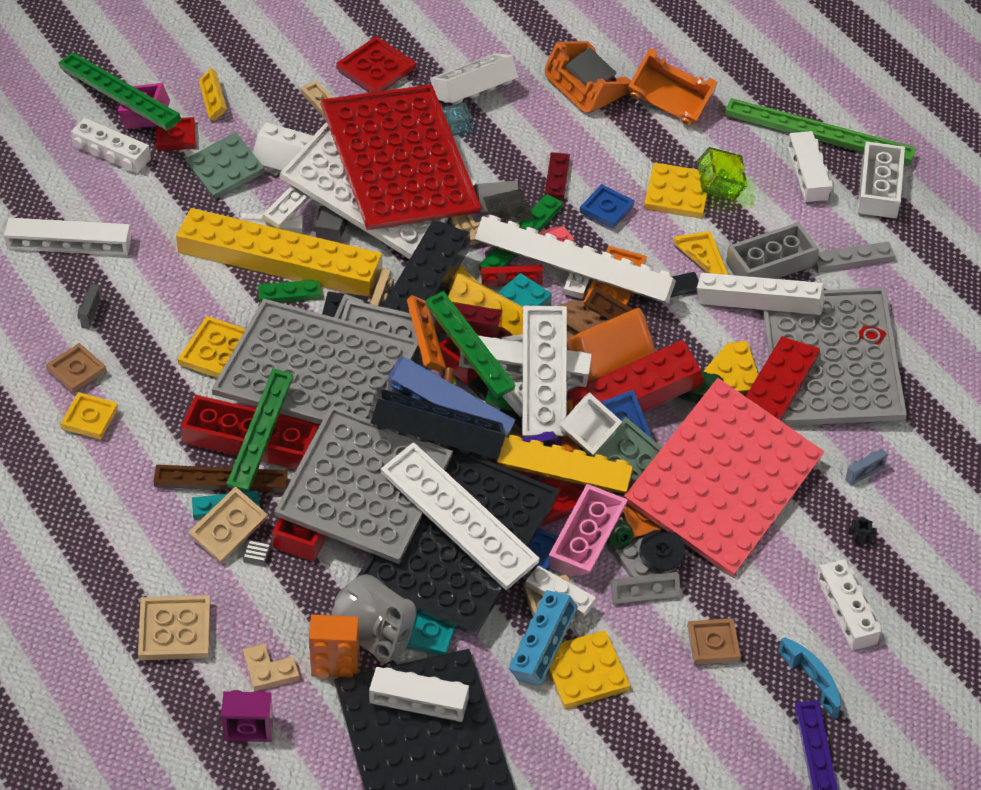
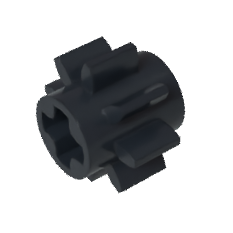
[848,517,877,546]

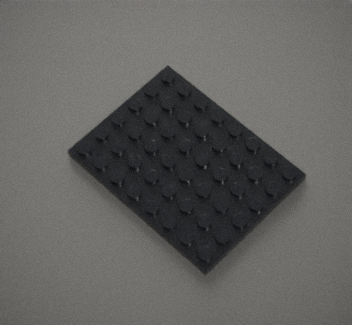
[356,446,560,636]
[334,649,515,790]

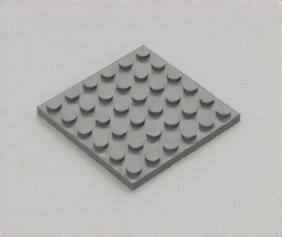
[274,405,453,564]

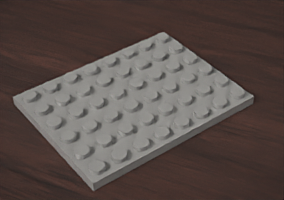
[763,287,907,426]
[212,299,419,425]

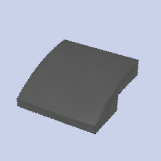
[566,48,617,86]

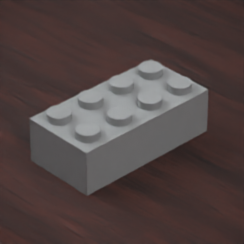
[726,222,819,279]

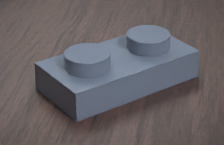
[845,449,888,486]

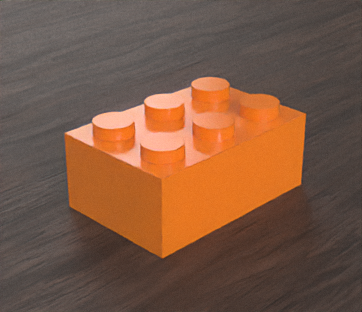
[309,614,360,678]

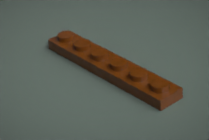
[154,464,288,493]

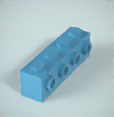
[509,590,578,686]

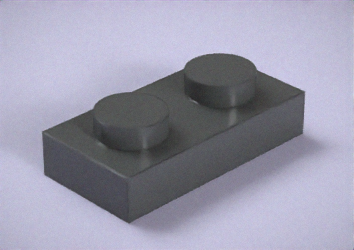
[77,284,101,329]

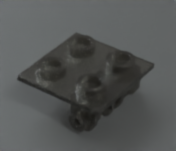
[483,189,532,224]

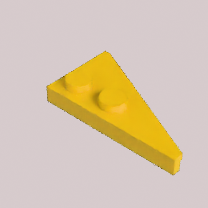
[673,231,728,275]

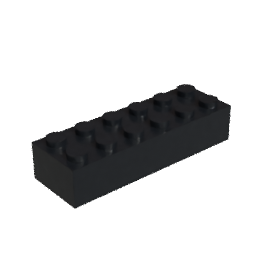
[382,219,471,316]
[369,387,506,460]

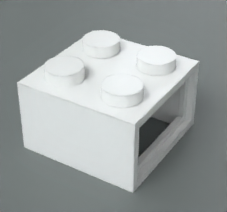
[558,392,622,456]

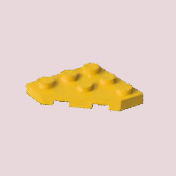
[704,341,758,395]

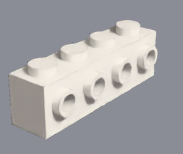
[71,118,151,174]
[787,131,833,202]
[817,559,882,651]
[369,667,469,722]

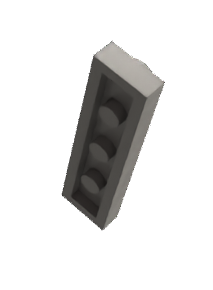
[815,241,895,273]

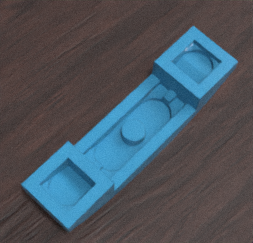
[778,637,841,719]

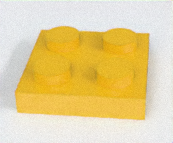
[60,392,118,440]

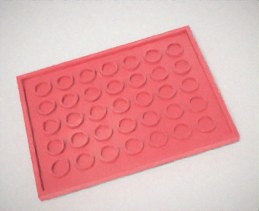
[623,378,825,577]

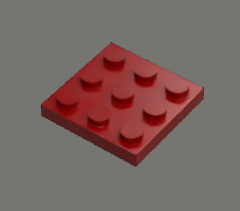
[336,36,416,92]

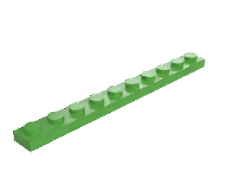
[725,98,916,165]

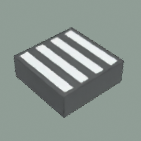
[243,540,271,566]

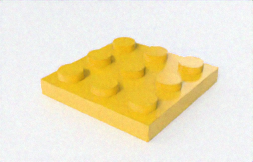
[644,163,711,218]
[178,316,246,378]
[548,630,630,709]

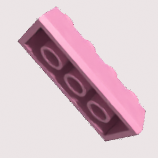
[549,484,628,576]

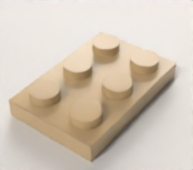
[188,487,268,563]

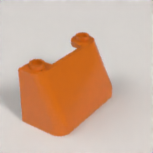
[545,41,631,112]
[628,47,718,126]
[567,308,656,383]

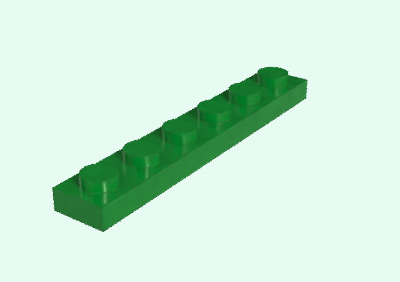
[479,194,563,271]
[425,291,516,399]
[227,368,294,493]

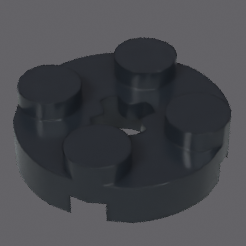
[639,530,684,574]

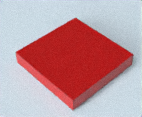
[156,117,196,151]

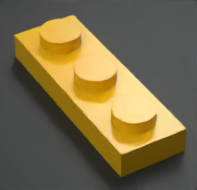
[199,68,227,121]

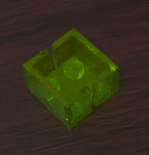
[697,147,748,200]

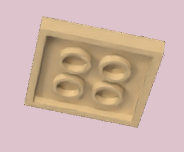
[138,595,211,660]

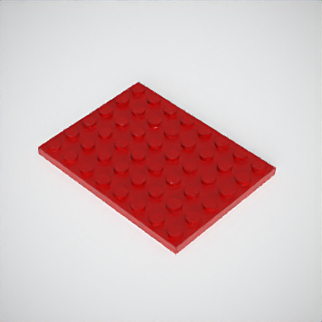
[320,84,481,230]

